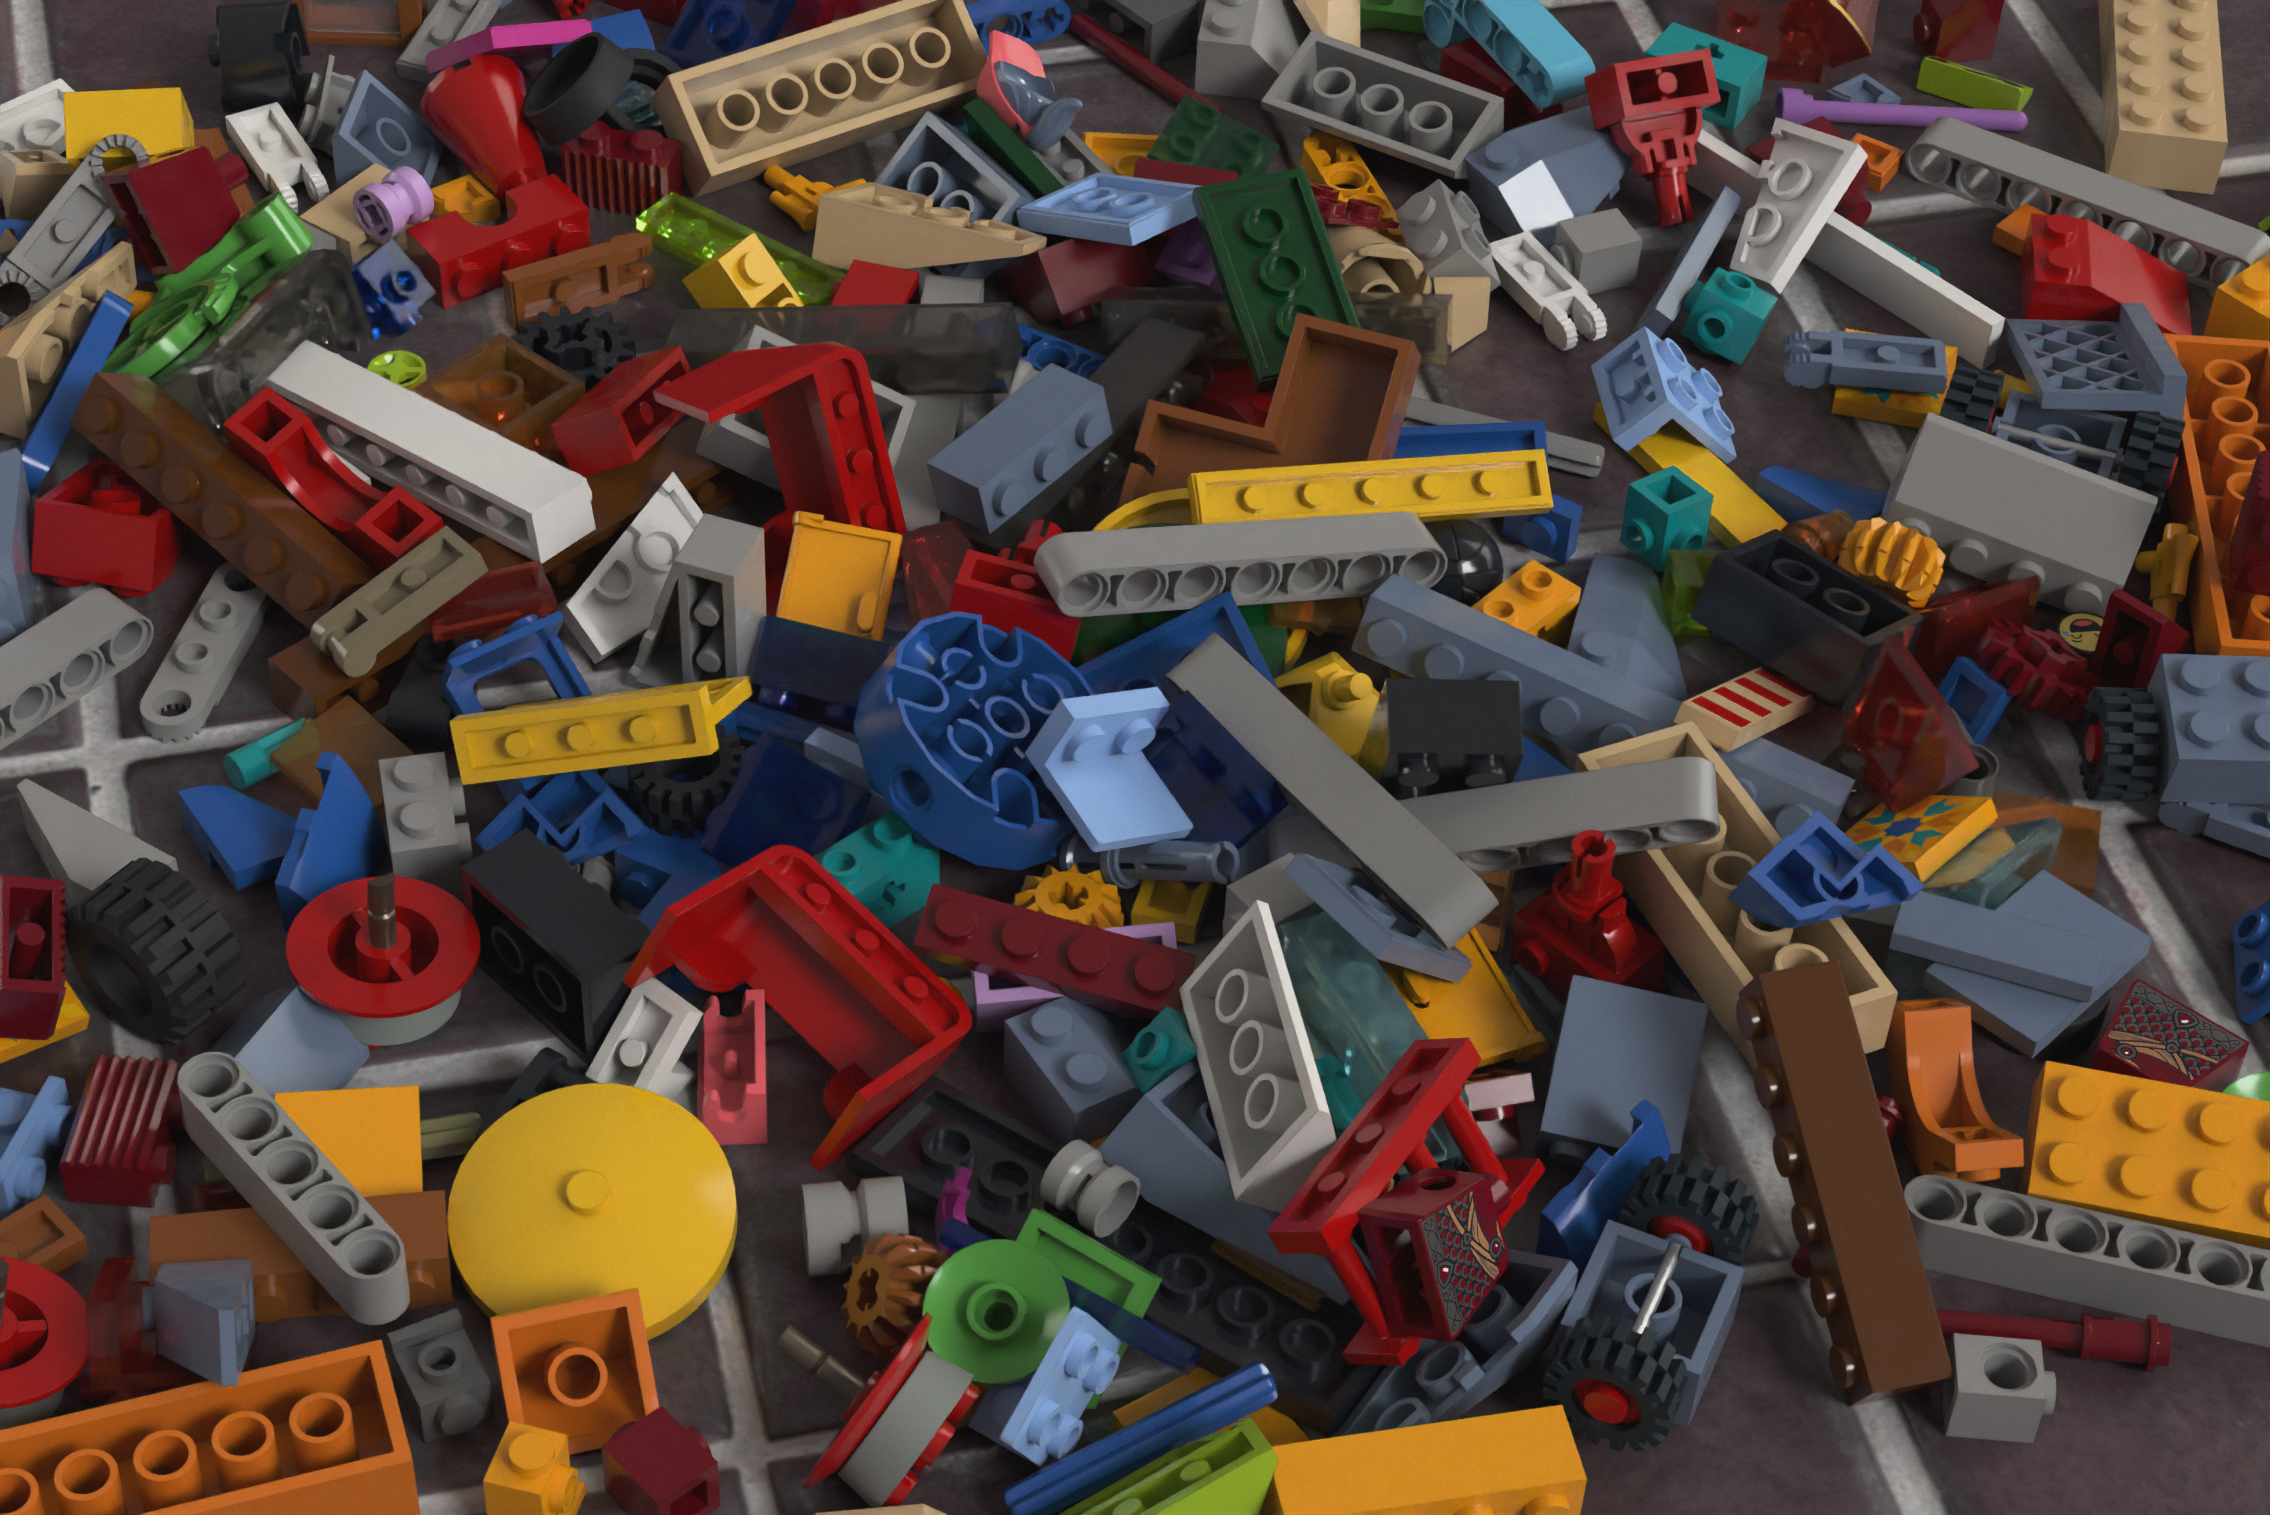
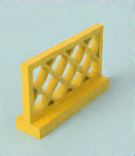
[449,676,752,785]

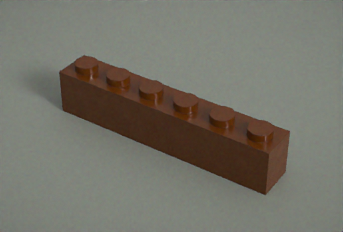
[69,372,379,631]
[1736,959,1954,1406]

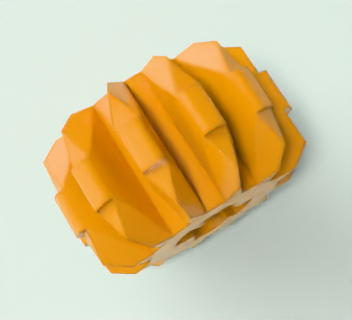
[1838,517,1946,608]
[1012,862,1124,929]

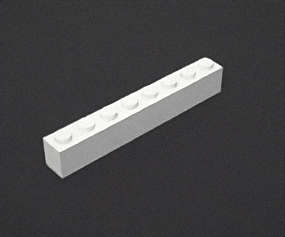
[216,322,596,564]

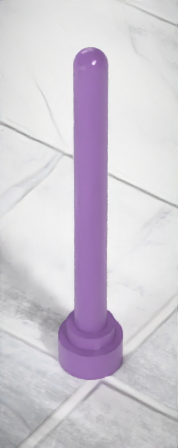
[1774,88,2028,132]

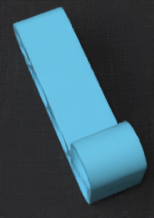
[1422,0,1596,108]

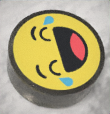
[2055,611,2104,669]

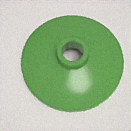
[922,1239,1070,1386]

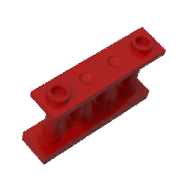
[1266,1037,1546,1366]

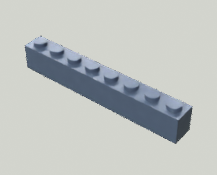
[1351,573,1855,839]

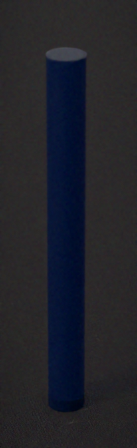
[938,1217,1200,1375]

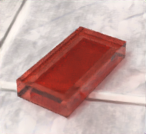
[425,560,557,643]

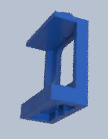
[438,610,610,805]

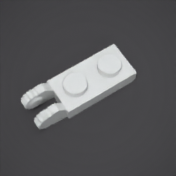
[225,102,330,214]
[1489,231,1608,351]

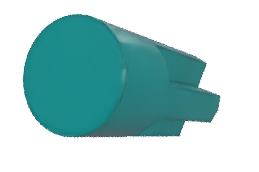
[223,717,320,790]

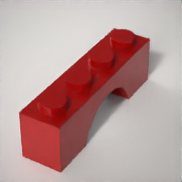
[223,386,444,574]

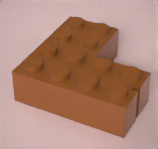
[1117,312,1422,509]

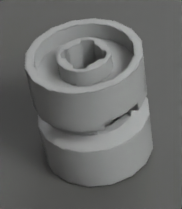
[801,1175,909,1277]

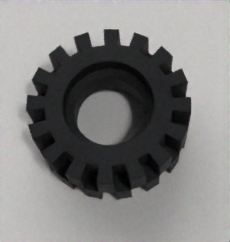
[627,723,748,838]

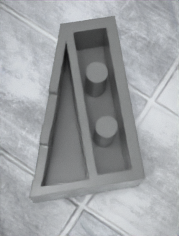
[623,513,768,702]

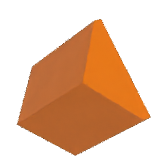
[489,1287,659,1455]

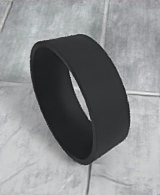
[522,32,634,146]

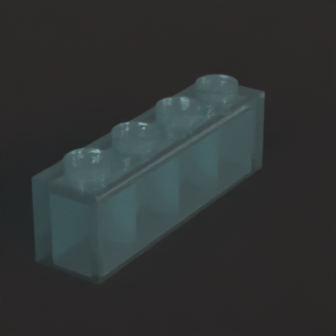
[1278,911,1470,1175]

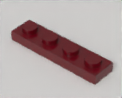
[913,883,1197,1020]

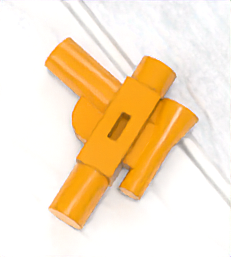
[763,165,867,232]
[2135,523,2200,622]

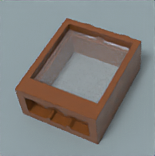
[291,0,429,47]

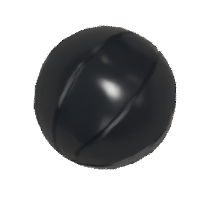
[1424,519,1504,607]

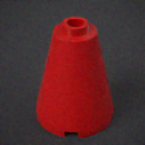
[421,54,547,206]

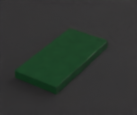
[1192,167,1361,393]

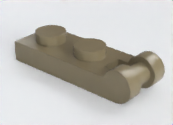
[310,525,489,677]

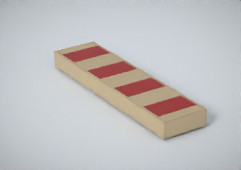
[1674,667,1816,752]

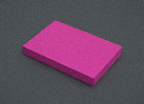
[425,19,592,75]

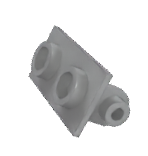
[297,55,356,157]

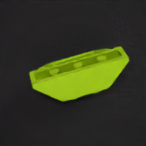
[1058,1417,1278,1515]

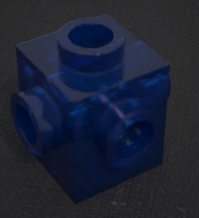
[329,238,436,341]

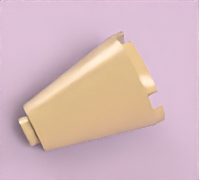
[1324,222,1432,332]

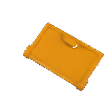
[758,511,903,705]
[1365,927,1549,1069]

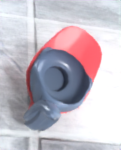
[976,30,1083,151]

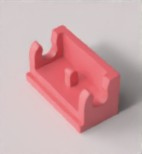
[697,989,768,1145]

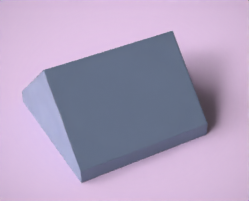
[331,69,445,189]
[208,982,370,1100]

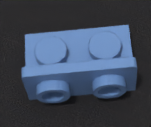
[0,1075,76,1220]

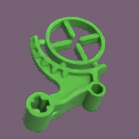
[100,192,315,378]

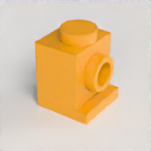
[483,1421,587,1515]

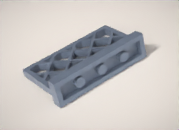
[2004,303,2188,421]

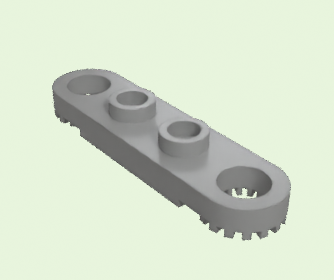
[0,134,149,328]
[140,562,275,743]

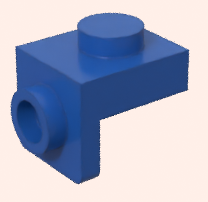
[1502,493,1583,564]

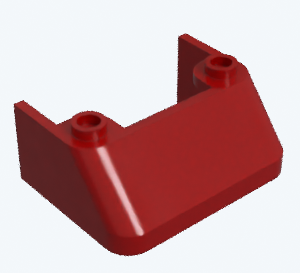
[653,342,908,635]
[622,845,972,1172]

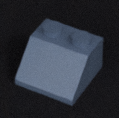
[1003,996,1144,1146]

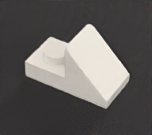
[585,978,704,1100]

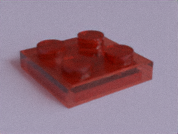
[1715,0,1823,83]

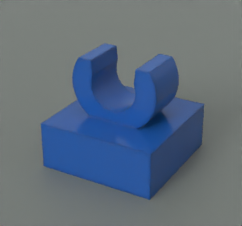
[1930,656,2013,743]

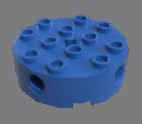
[854,611,1095,871]

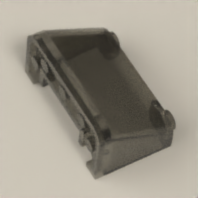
[149,248,374,446]

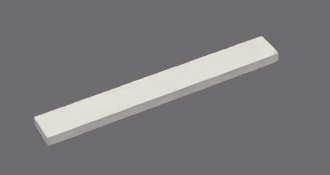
[1685,129,2005,369]

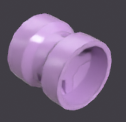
[352,166,434,242]

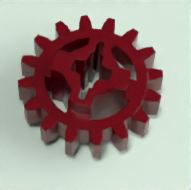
[1973,619,2101,724]

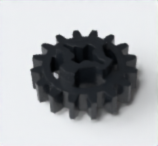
[509,306,636,406]

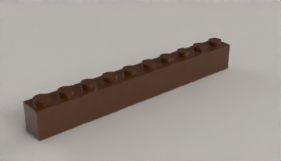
[268,417,762,744]

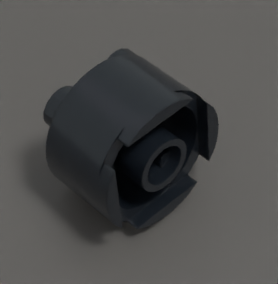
[207,0,311,113]

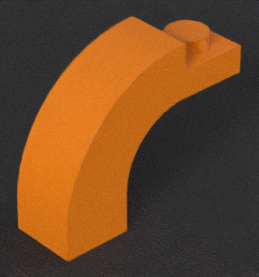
[1885,997,2024,1184]

